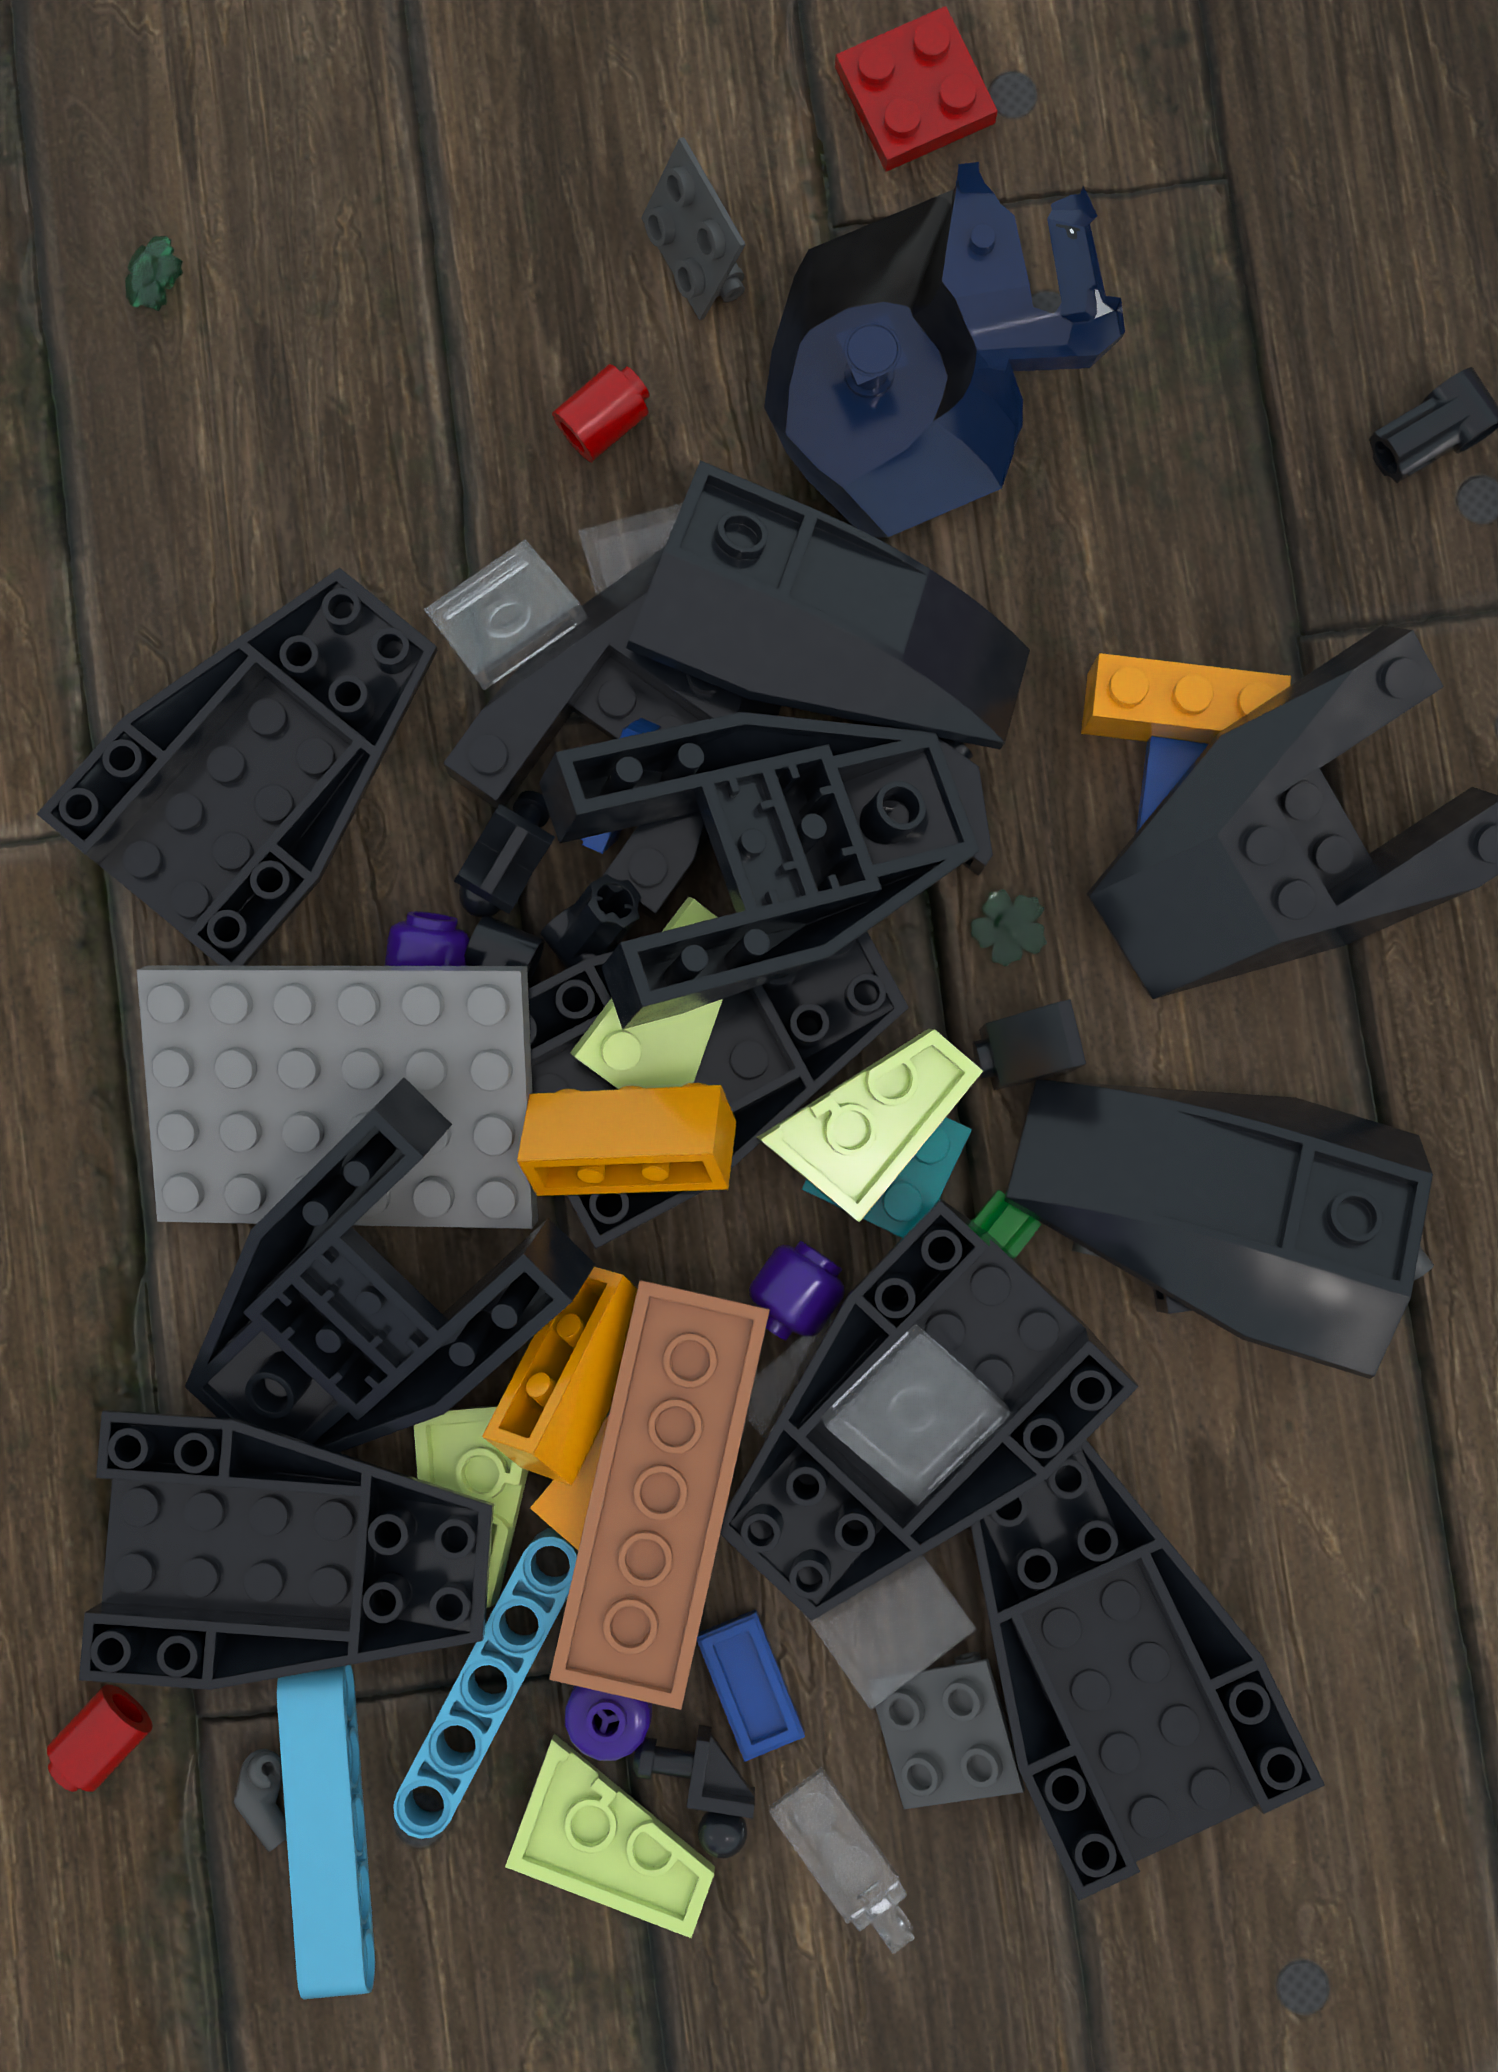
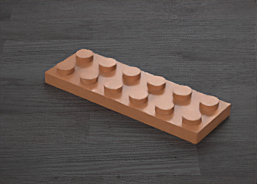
[549,1280,770,1710]

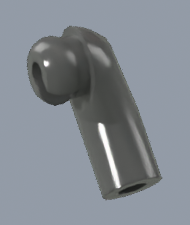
[234,1749,287,1852]

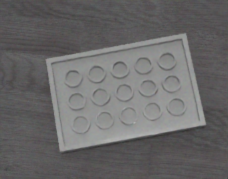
[137,965,538,1229]

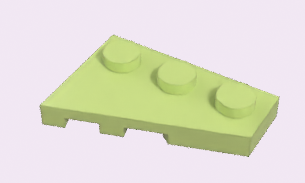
[570,896,723,1089]
[757,1029,983,1222]
[414,1405,528,1608]
[505,1733,715,1938]

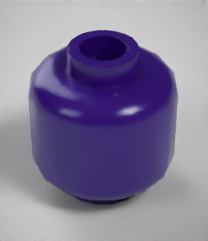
[385,911,470,966]
[749,1240,845,1341]
[565,1686,652,1761]

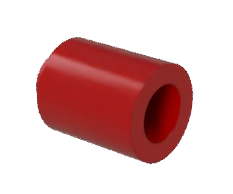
[552,364,650,463]
[47,1684,153,1792]

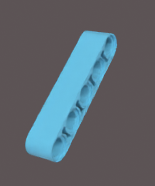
[393,1528,578,1839]
[277,1665,375,2000]

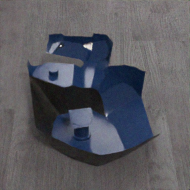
[764,162,1125,537]

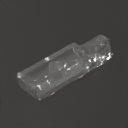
[769,1767,915,1954]

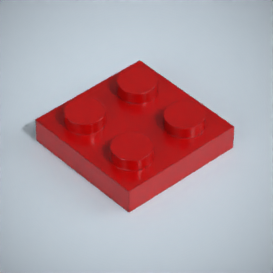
[835,6,998,172]

